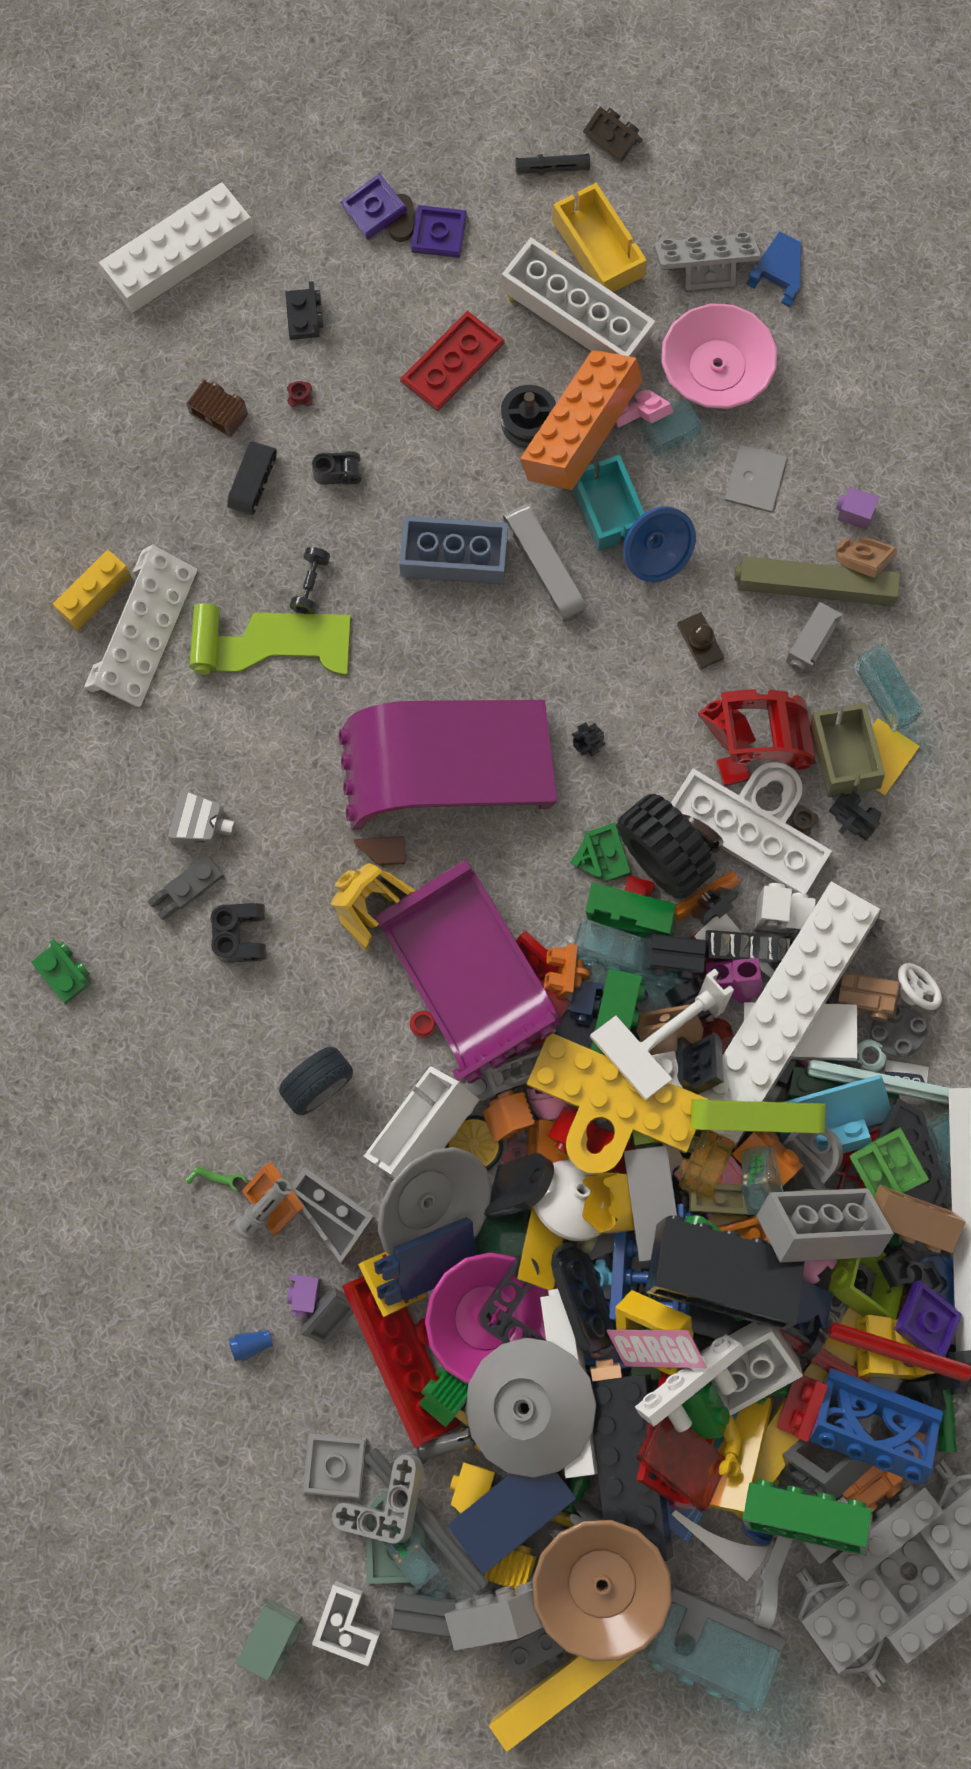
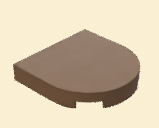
[836,537,898,578]

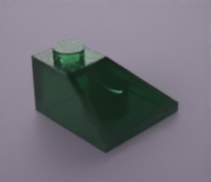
[474,1209,529,1258]

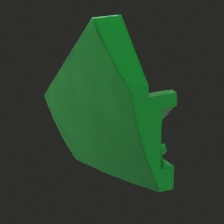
[570,822,632,882]

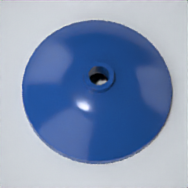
[623,506,696,582]

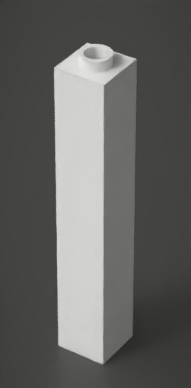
[540,1289,598,1478]

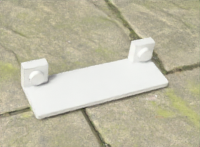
[84,544,197,707]

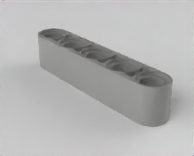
[503,504,586,621]

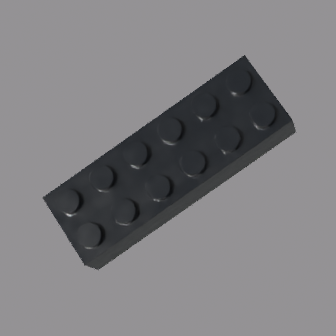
[591,1374,673,1561]

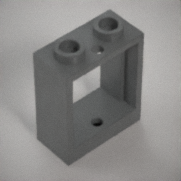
[782,1416,875,1499]

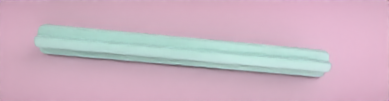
[807,1060,949,1105]

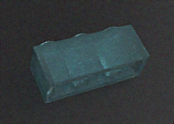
[854,643,922,732]

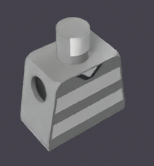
[168,789,236,846]

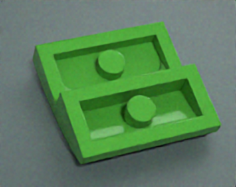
[850,1127,929,1198]

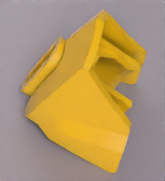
[330,863,416,953]

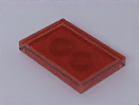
[636,1416,725,1512]

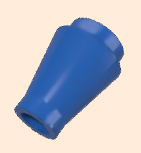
[228,1330,273,1362]

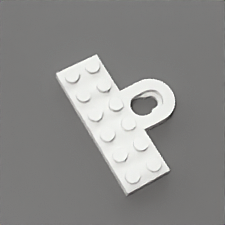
[671,762,832,894]

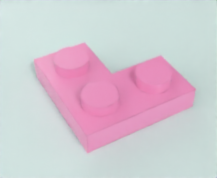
[615,390,674,428]

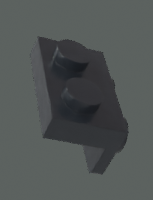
[676,1033,724,1095]

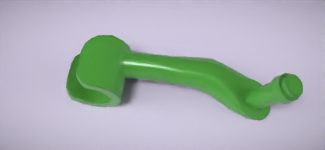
[185,1166,248,1192]

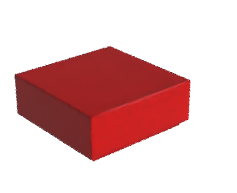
[716,757,750,787]

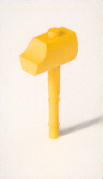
[449,1461,574,1527]

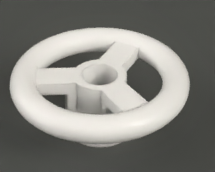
[898,963,942,1010]

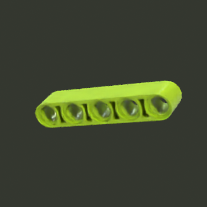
[691,1099,826,1133]

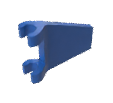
[746,231,801,307]

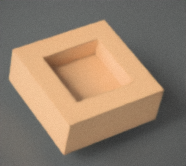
[590,1359,622,1381]

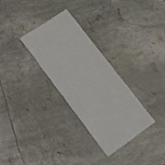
[624,1146,677,1261]

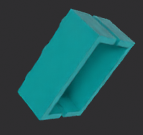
[573,455,644,551]

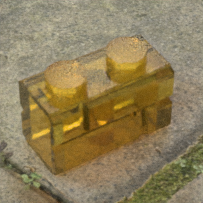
[677,1130,735,1200]

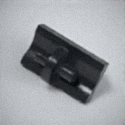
[829,791,882,841]

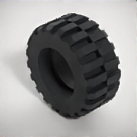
[616,794,716,899]

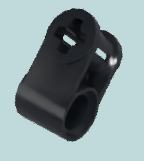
[312,451,362,485]

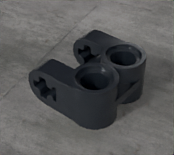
[210,903,267,963]

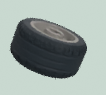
[279,1047,353,1115]

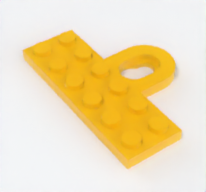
[527,1034,708,1175]

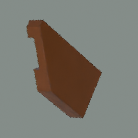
[354,836,406,866]

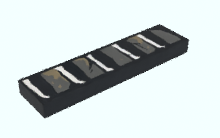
[705,930,792,964]

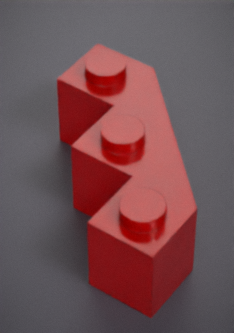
[547,1107,637,1174]

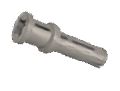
[234,1178,292,1239]

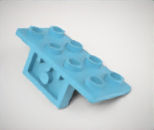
[780,1075,891,1153]

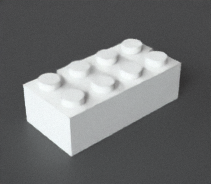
[364,1066,480,1179]

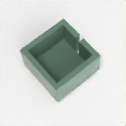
[236,1599,303,1681]

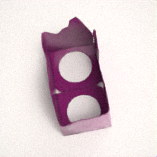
[706,958,763,1004]

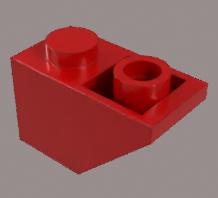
[698,699,756,751]

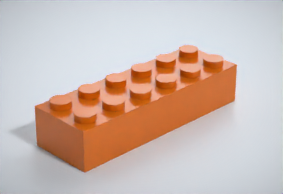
[520,350,643,490]

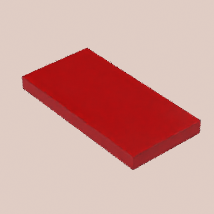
[400,310,505,412]

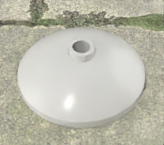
[534,1160,611,1241]

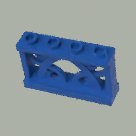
[810,1368,943,1485]

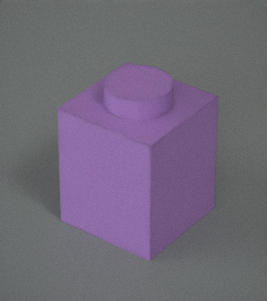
[836,487,879,529]

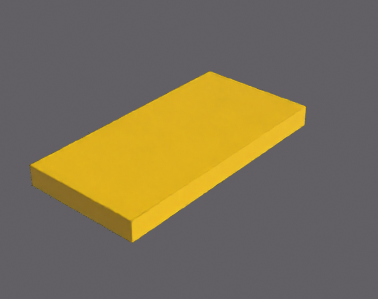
[699,1398,773,1514]

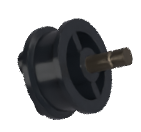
[501,385,556,448]

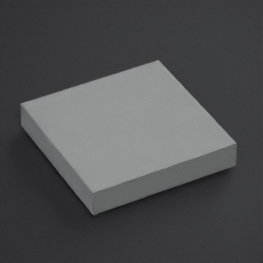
[302,1433,367,1499]

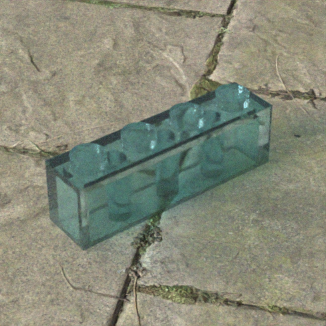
[574,920,683,990]

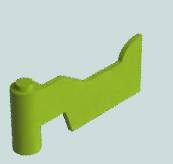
[189,603,351,675]

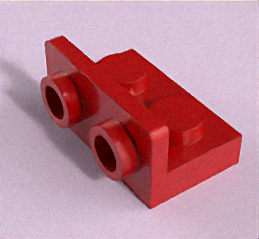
[776,1375,828,1442]

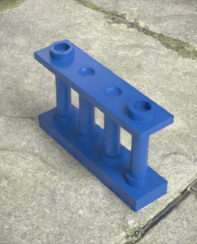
[609,1204,693,1322]

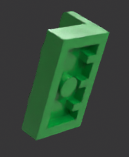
[31,939,91,1004]

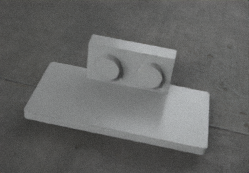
[655,232,761,291]

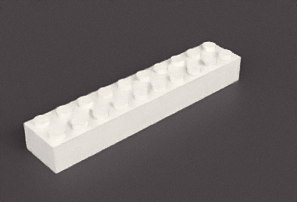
[699,881,880,1151]

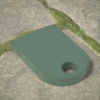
[366,1491,427,1584]

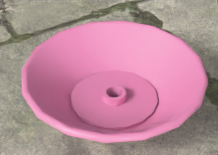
[661,303,777,409]

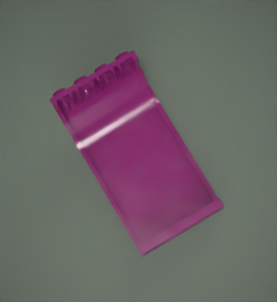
[373,860,562,1084]

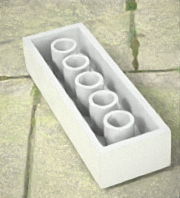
[99,182,254,313]
[500,237,655,357]

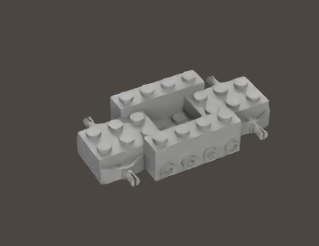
[795,1459,971,1688]

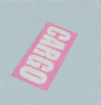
[606,1330,707,1368]

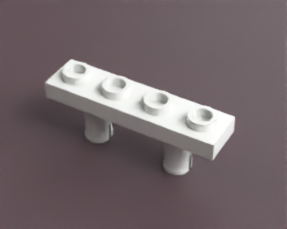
[635,1334,746,1432]

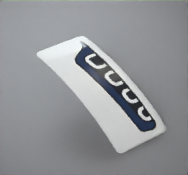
[885,1060,929,1083]

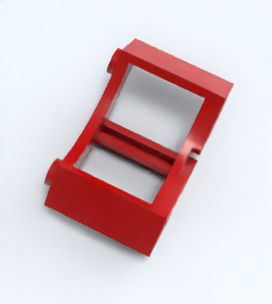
[721,689,816,770]

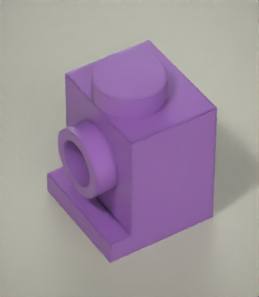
[287,1274,321,1318]

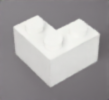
[755,883,815,934]
[312,1581,381,1666]

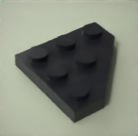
[858,1099,948,1207]

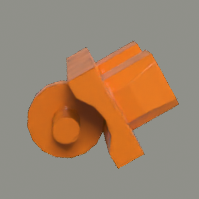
[544,944,591,1000]

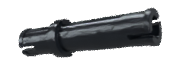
[515,153,590,175]

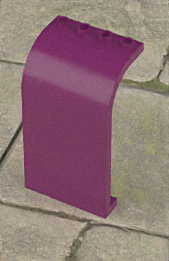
[338,700,557,830]

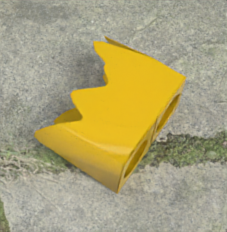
[582,1172,635,1234]

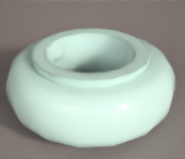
[857,1039,887,1072]

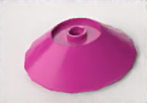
[425,1252,549,1384]

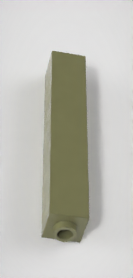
[734,556,900,606]

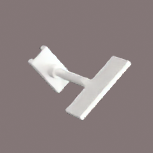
[590,969,734,1101]

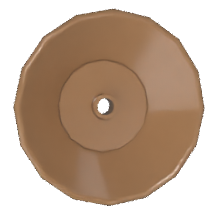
[532,1520,672,1661]

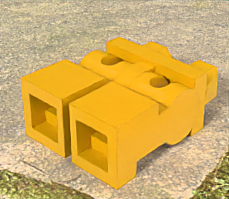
[856,1315,935,1380]

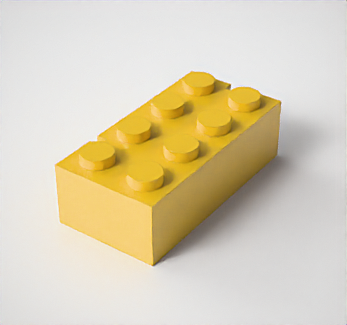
[552,182,647,292]

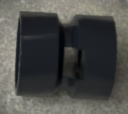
[665,978,712,1021]

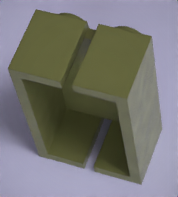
[810,703,885,797]

